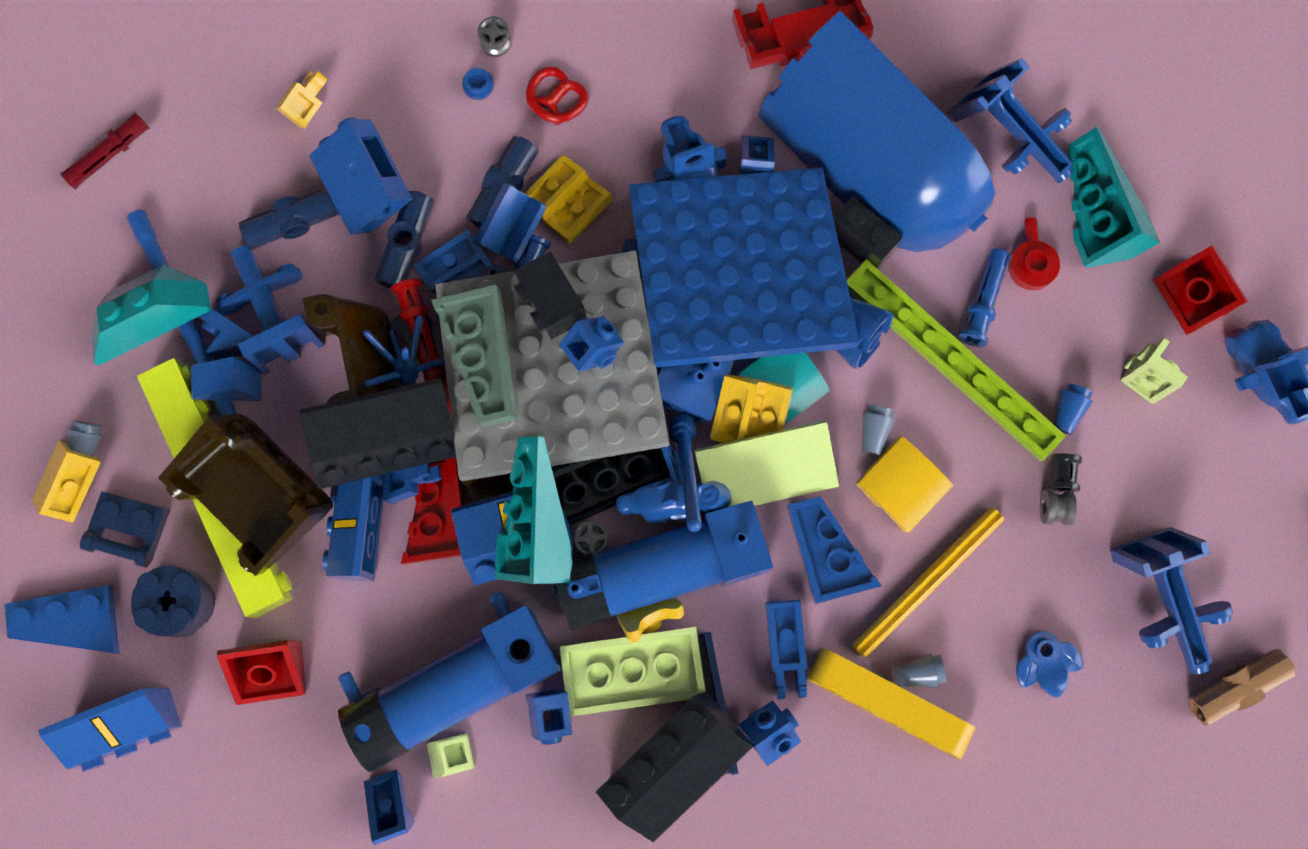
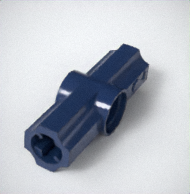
[466,136,539,228]
[238,187,340,250]
[374,190,435,289]

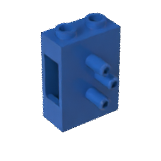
[309,117,413,235]
[656,360,734,424]

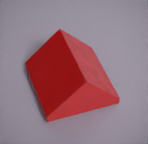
[1153,245,1248,335]
[216,640,306,705]

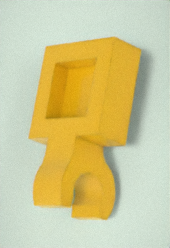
[275,71,327,128]

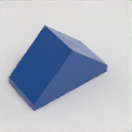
[739,135,775,175]
[191,356,262,402]

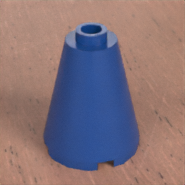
[836,297,894,369]

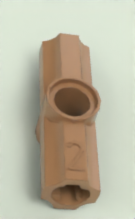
[1188,649,1296,726]

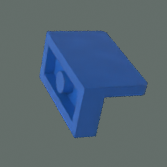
[474,183,547,263]

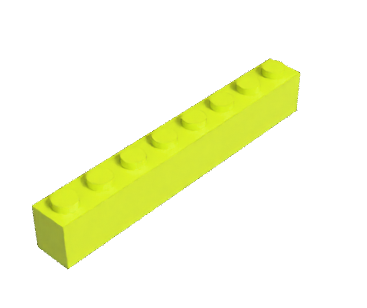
[137,358,293,619]

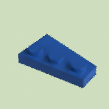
[786,496,882,604]
[4,585,120,654]

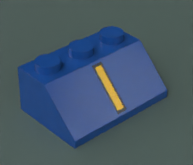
[322,476,384,582]
[451,492,573,585]
[38,688,182,772]

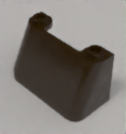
[303,294,403,404]
[158,413,333,576]

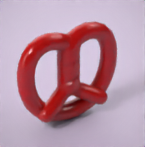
[526,66,589,125]

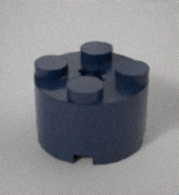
[131,566,215,638]

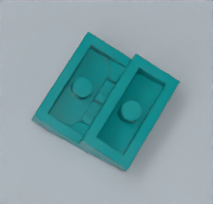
[739,353,830,426]

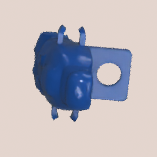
[654,116,727,182]
[1225,320,1308,424]
[616,444,732,524]

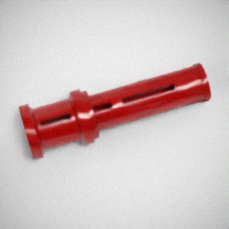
[391,278,445,381]

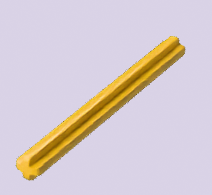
[852,507,1004,657]

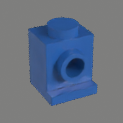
[525,688,573,745]

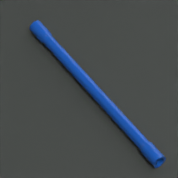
[126,210,236,416]

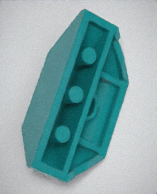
[92,264,211,366]

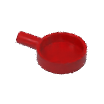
[1008,217,1060,291]

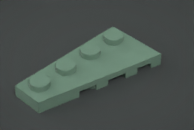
[431,285,517,427]

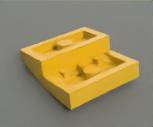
[524,154,613,245]
[710,375,794,443]
[855,436,953,533]

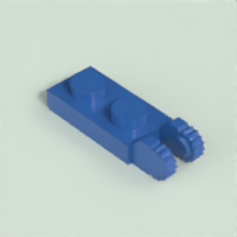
[765,599,808,700]

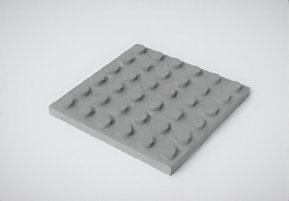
[435,251,669,481]

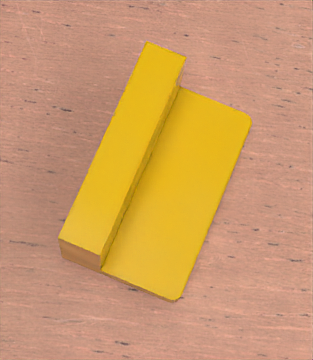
[32,440,101,523]

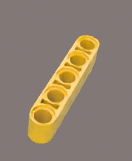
[807,648,976,760]

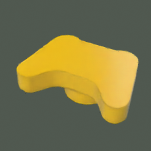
[617,598,685,642]

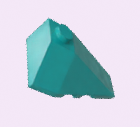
[1069,127,1160,268]
[495,437,572,584]

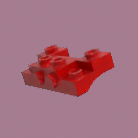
[732,0,874,69]

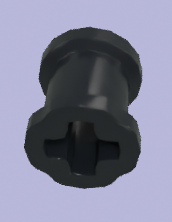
[1049,453,1082,492]

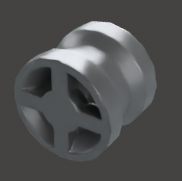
[478,16,512,57]
[1040,490,1077,526]
[574,521,609,555]

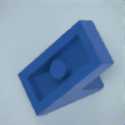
[199,309,253,360]
[363,769,415,845]

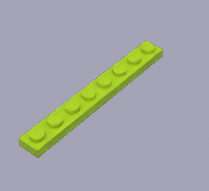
[847,259,1066,462]

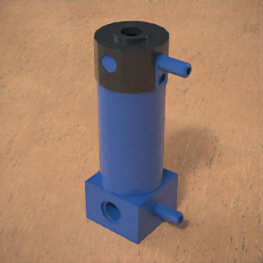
[554,500,774,631]
[338,592,562,772]

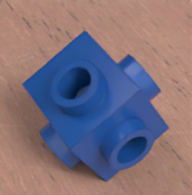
[559,316,624,372]
[739,700,801,766]

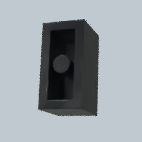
[833,196,903,269]
[513,251,587,340]

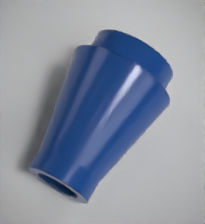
[1054,383,1093,435]

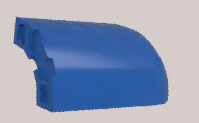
[758,11,995,252]

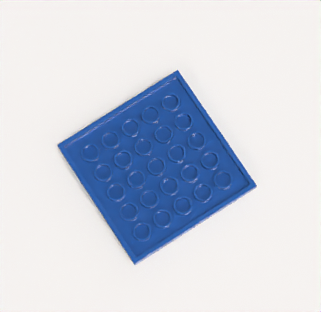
[629,167,860,368]

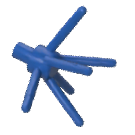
[363,315,445,387]

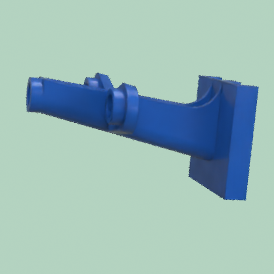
[948,58,1073,183]
[216,245,324,375]
[1110,527,1233,674]

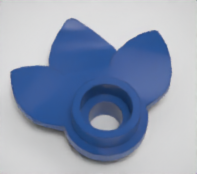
[1016,630,1083,697]

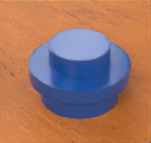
[462,68,494,100]

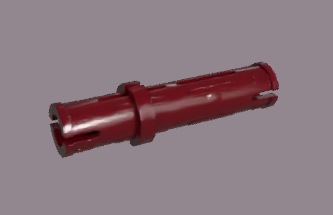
[60,112,150,190]

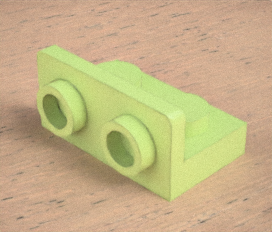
[1120,337,1188,404]

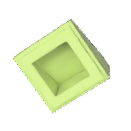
[427,733,475,778]

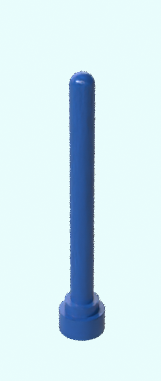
[669,414,702,532]

